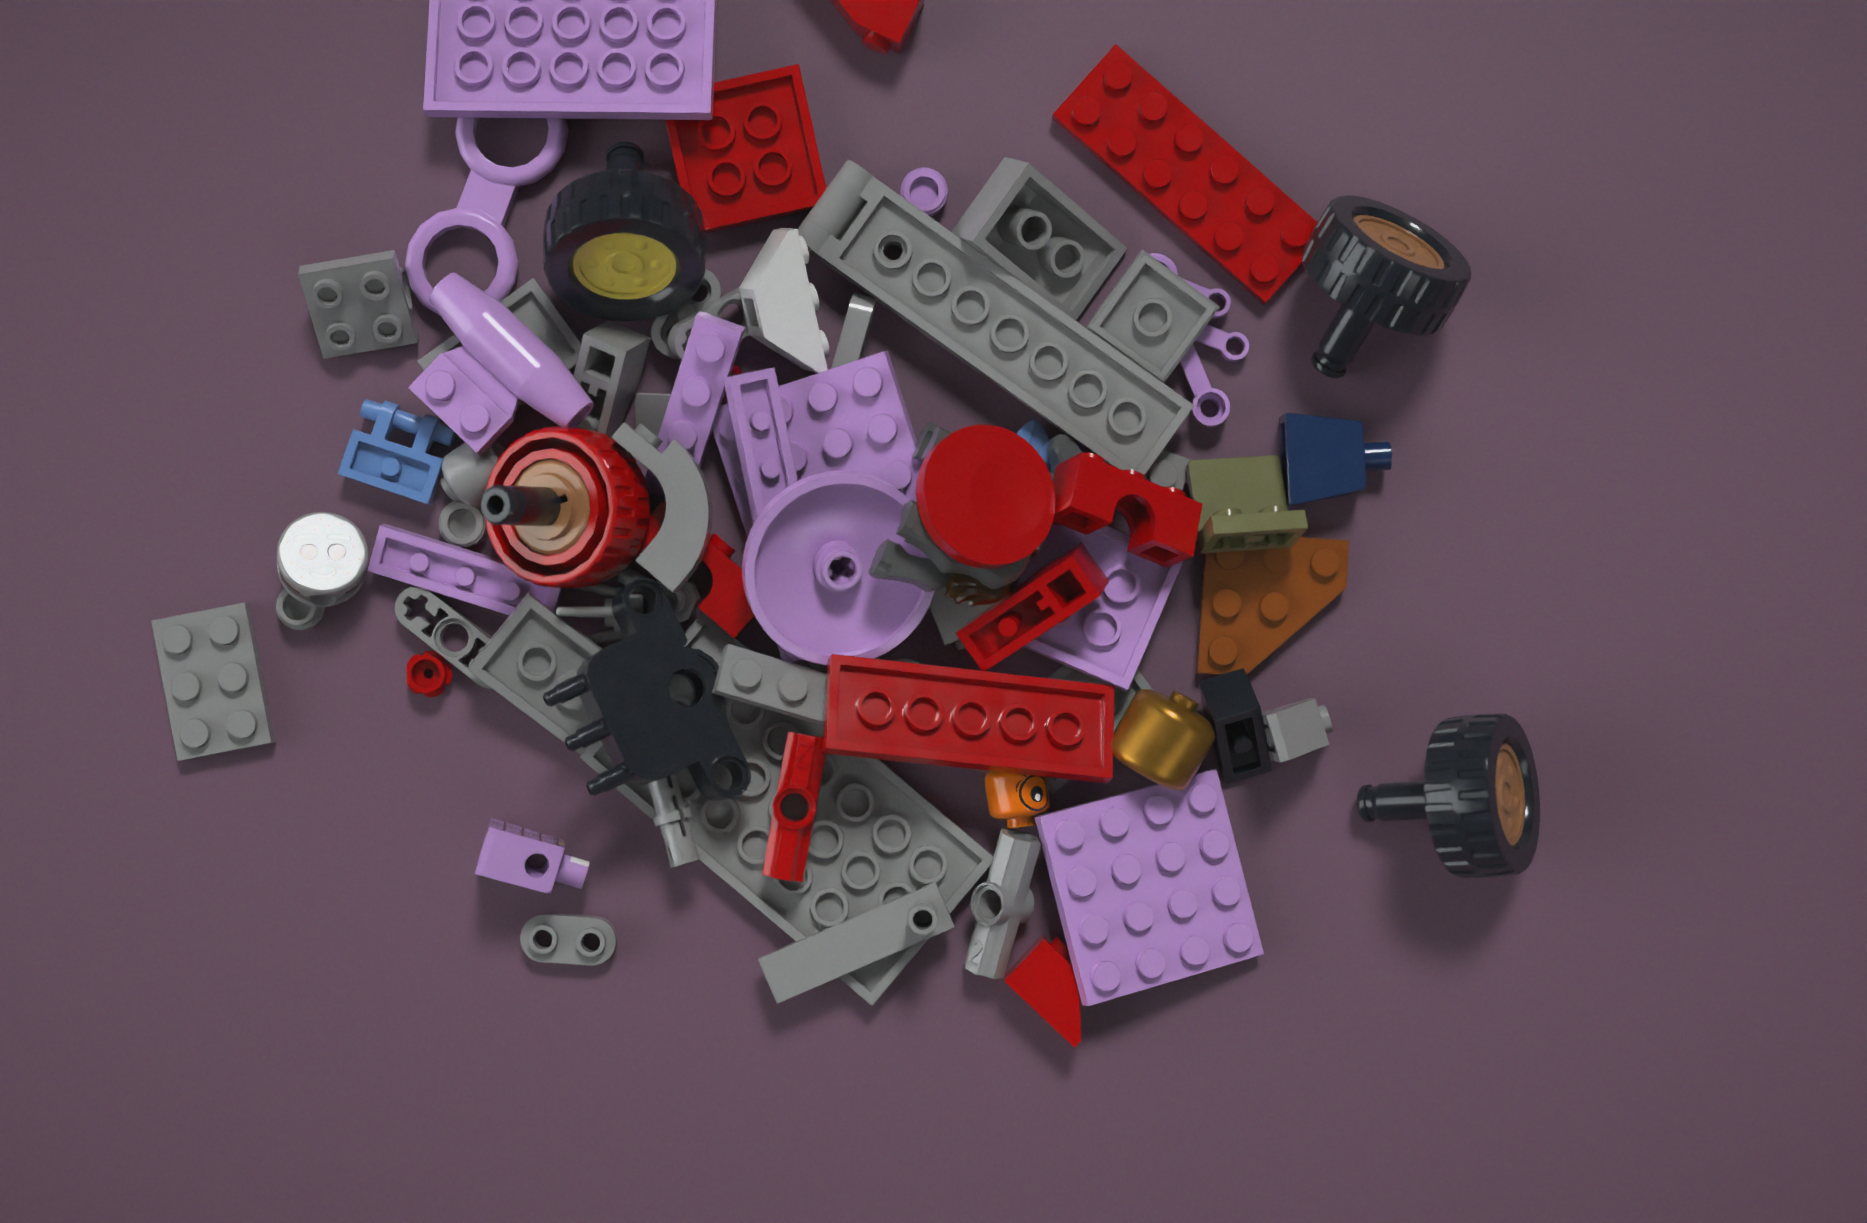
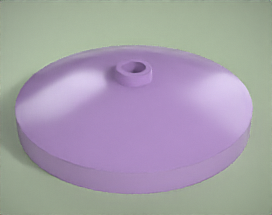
[742,470,934,665]

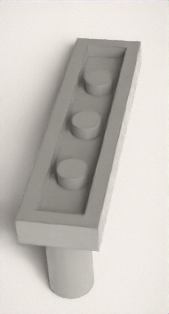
[758,881,955,1004]

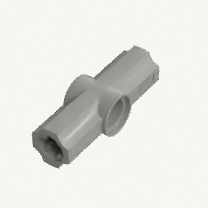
[964,828,1041,979]

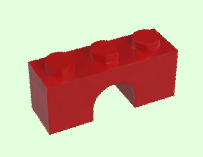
[1053,452,1203,568]
[636,501,756,639]

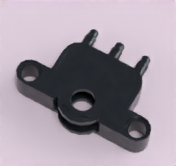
[543,577,751,801]

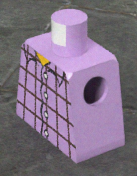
[475,818,590,894]

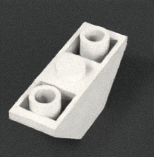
[739,228,829,373]

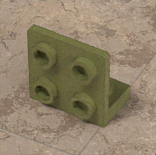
[1186,455,1308,554]

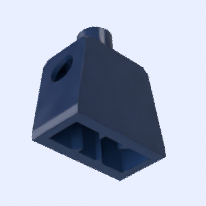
[1279,413,1392,507]

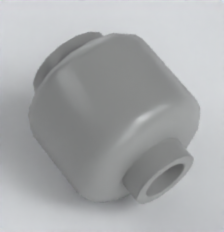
[441,440,506,507]

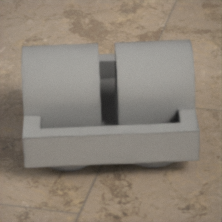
[298,250,419,359]

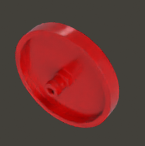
[916,424,1056,569]

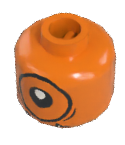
[984,771,1050,828]

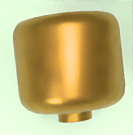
[1111,689,1216,791]

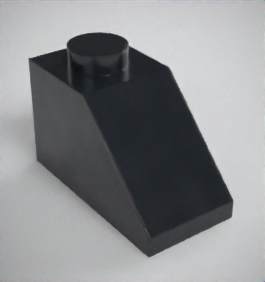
[1198,668,1271,784]

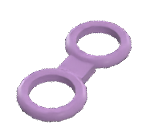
[405,117,569,316]

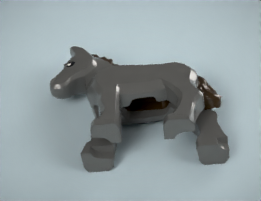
[869,421,1083,607]

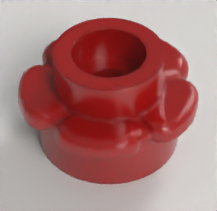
[406,650,453,698]

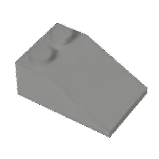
[951,157,1128,321]

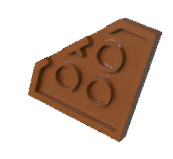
[1196,537,1350,675]

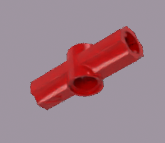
[762,731,826,882]

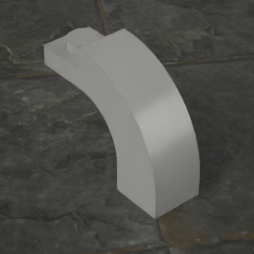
[612,422,713,592]

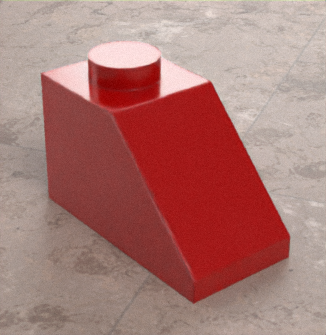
[1004,935,1081,1048]

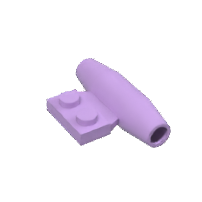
[408,273,594,455]

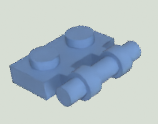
[338,399,456,505]

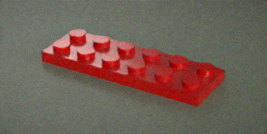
[1052,44,1317,305]
[822,654,1115,783]

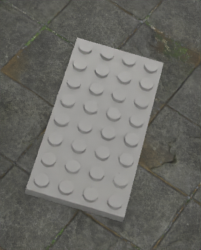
[580,612,994,1006]

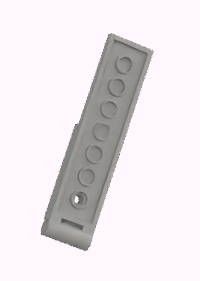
[798,159,1194,475]

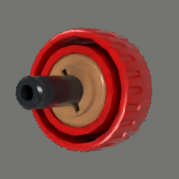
[481,427,650,588]

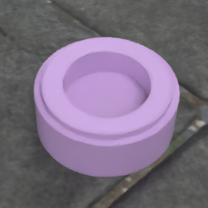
[901,167,948,217]

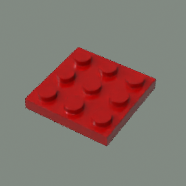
[665,64,826,233]

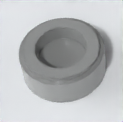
[439,500,487,548]

